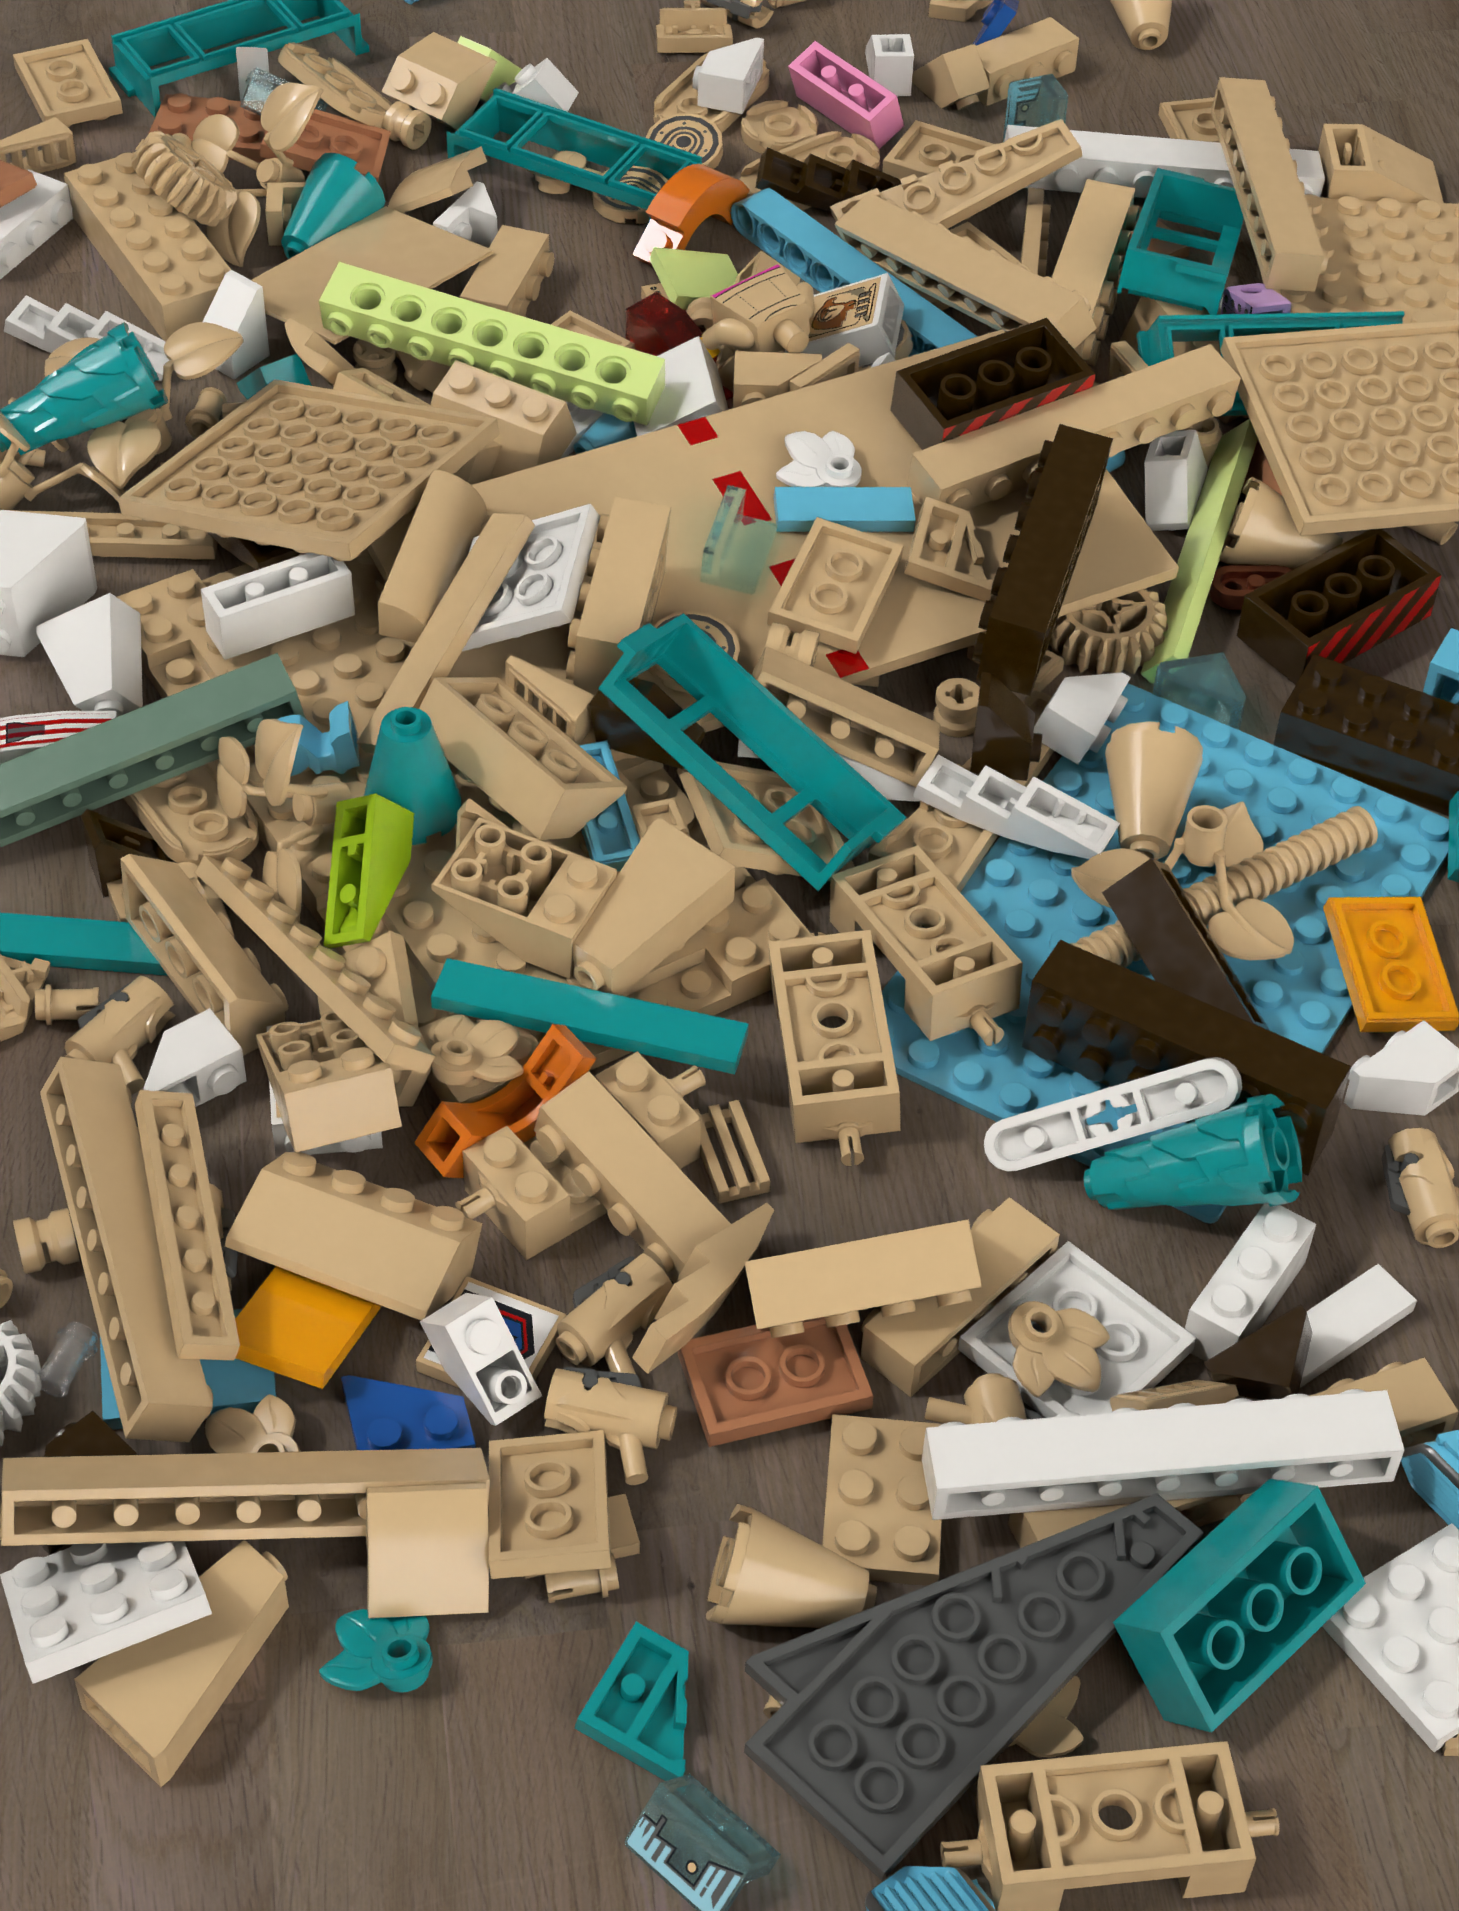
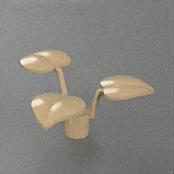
[191,83,323,267]
[45,322,244,490]
[0,397,126,510]
[217,719,352,923]
[1071,801,1294,960]

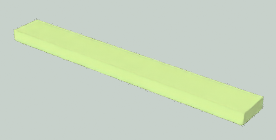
[1141,419,1258,684]

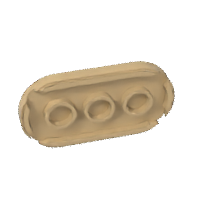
[278,43,392,128]
[654,53,769,133]
[739,131,880,211]
[124,761,259,866]

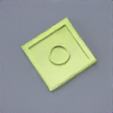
[649,247,738,310]

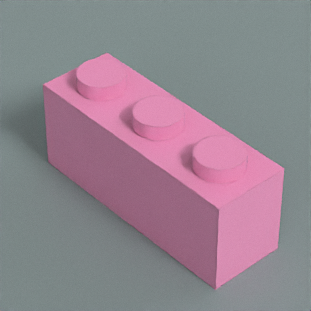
[788,41,904,149]

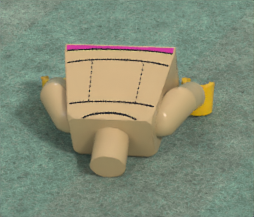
[700,263,814,358]

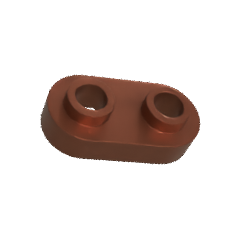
[1209,565,1292,610]

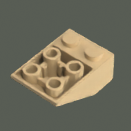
[1318,124,1444,203]
[432,817,617,979]
[256,1011,402,1153]

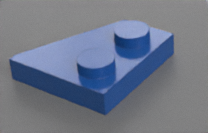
[973,0,1019,46]
[341,1375,476,1450]

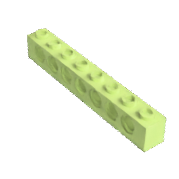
[319,262,665,426]

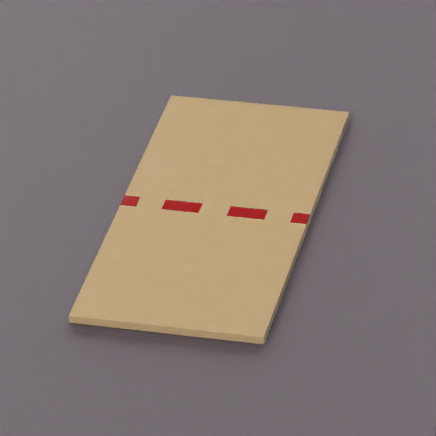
[367,329,1179,762]

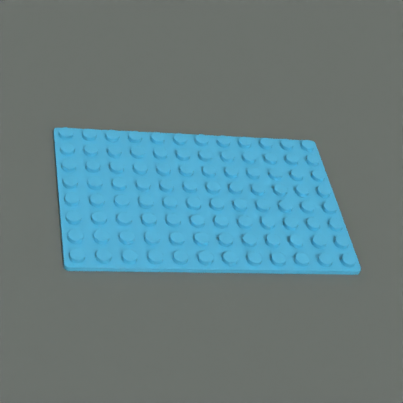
[882,683,1449,1223]

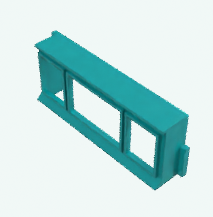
[108,0,370,117]
[446,88,702,222]
[1117,168,1244,315]
[1137,311,1405,416]
[598,613,907,891]

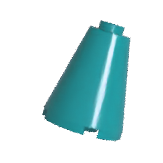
[281,153,386,259]
[364,707,462,845]

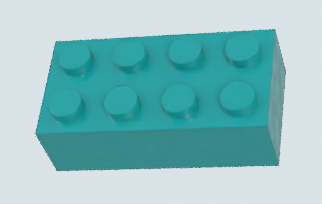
[1113,1479,1366,1733]

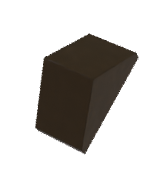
[81,809,173,898]
[1204,1304,1312,1400]

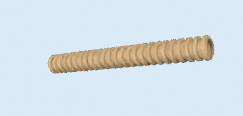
[1070,806,1378,967]

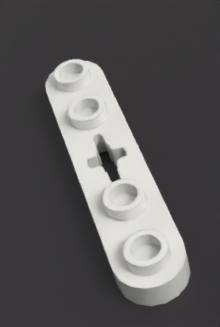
[984,1057,1242,1171]

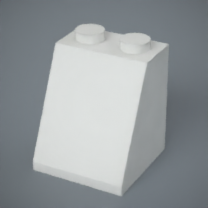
[0,510,97,657]

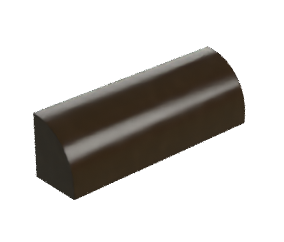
[1102,858,1270,1031]

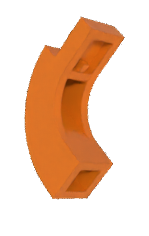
[632,164,750,267]
[414,1024,597,1178]

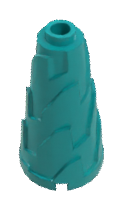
[0,322,168,455]
[1084,1094,1302,1210]

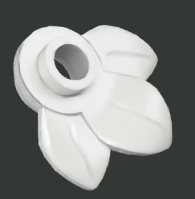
[776,431,862,487]

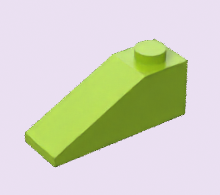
[323,793,414,949]

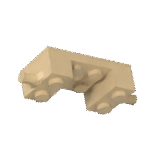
[830,845,1023,1046]
[768,930,900,1166]
[455,1051,706,1260]
[940,1741,1279,1911]

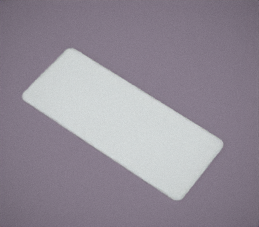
[236,47,271,103]

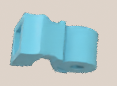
[277,701,360,776]

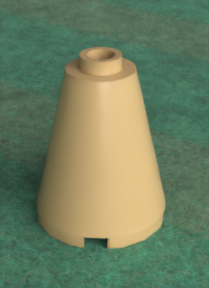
[1110,0,1172,50]
[1219,477,1343,570]
[1105,721,1203,860]
[706,1504,877,1628]

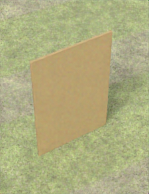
[251,206,493,345]

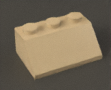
[431,360,577,479]

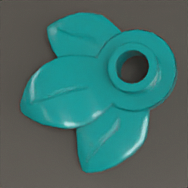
[319,1609,433,1692]

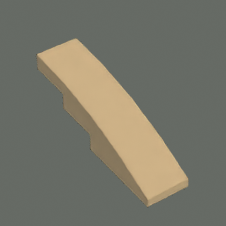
[632,1203,774,1374]

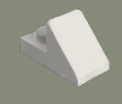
[433,181,498,247]

